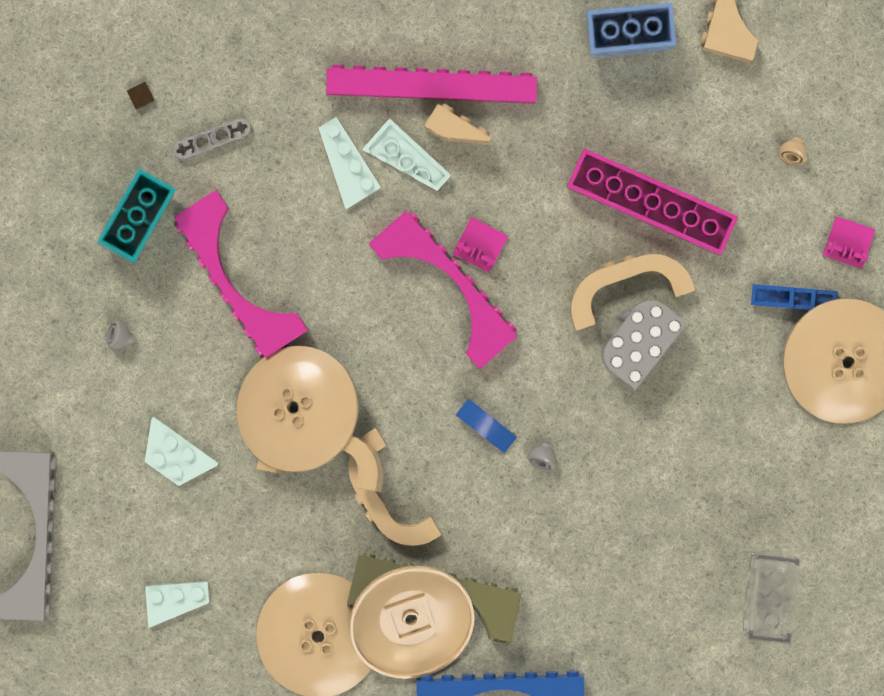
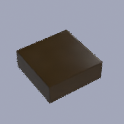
[126,82,155,110]

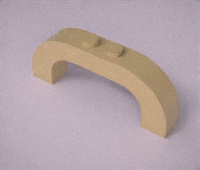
[570,254,696,331]
[349,427,442,546]
[257,436,383,492]

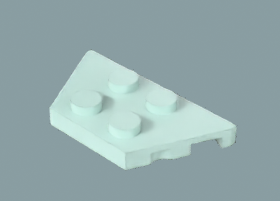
[145,417,219,486]

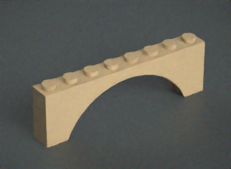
[700,0,758,63]

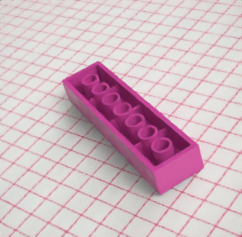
[566,148,738,256]

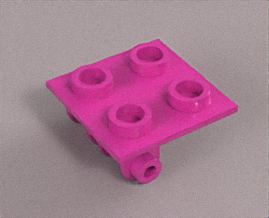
[822,216,876,269]
[453,217,508,273]

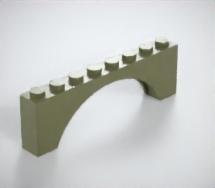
[347,553,522,645]

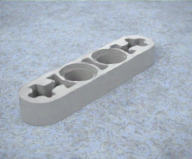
[173,118,251,160]

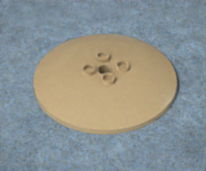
[783,298,884,424]
[237,346,358,472]
[349,566,474,679]
[256,573,371,696]

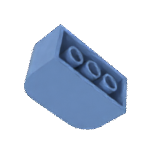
[585,3,676,58]

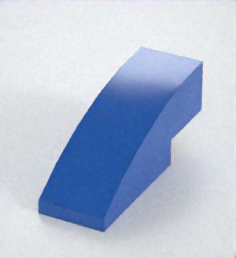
[455,398,517,453]

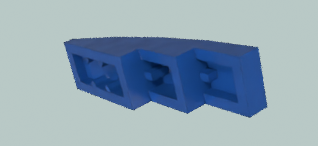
[751,284,837,310]

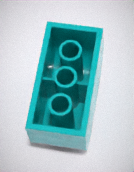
[97,168,176,265]

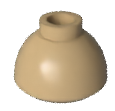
[778,137,807,165]

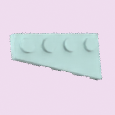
[319,117,381,210]
[362,118,452,191]

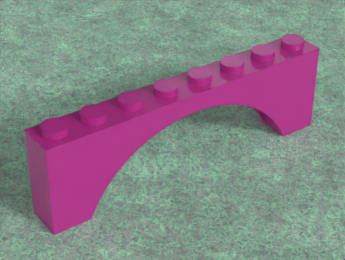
[174,190,309,358]
[369,211,517,369]

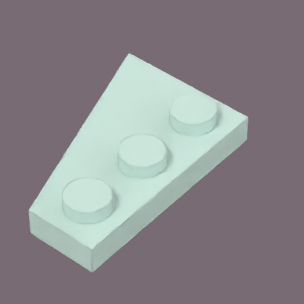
[145,581,210,628]

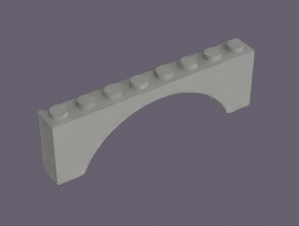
[0,450,57,621]

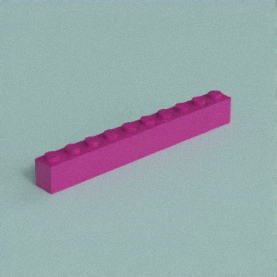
[326,65,537,104]

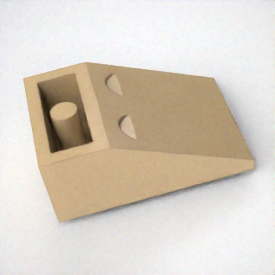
[424,104,492,145]

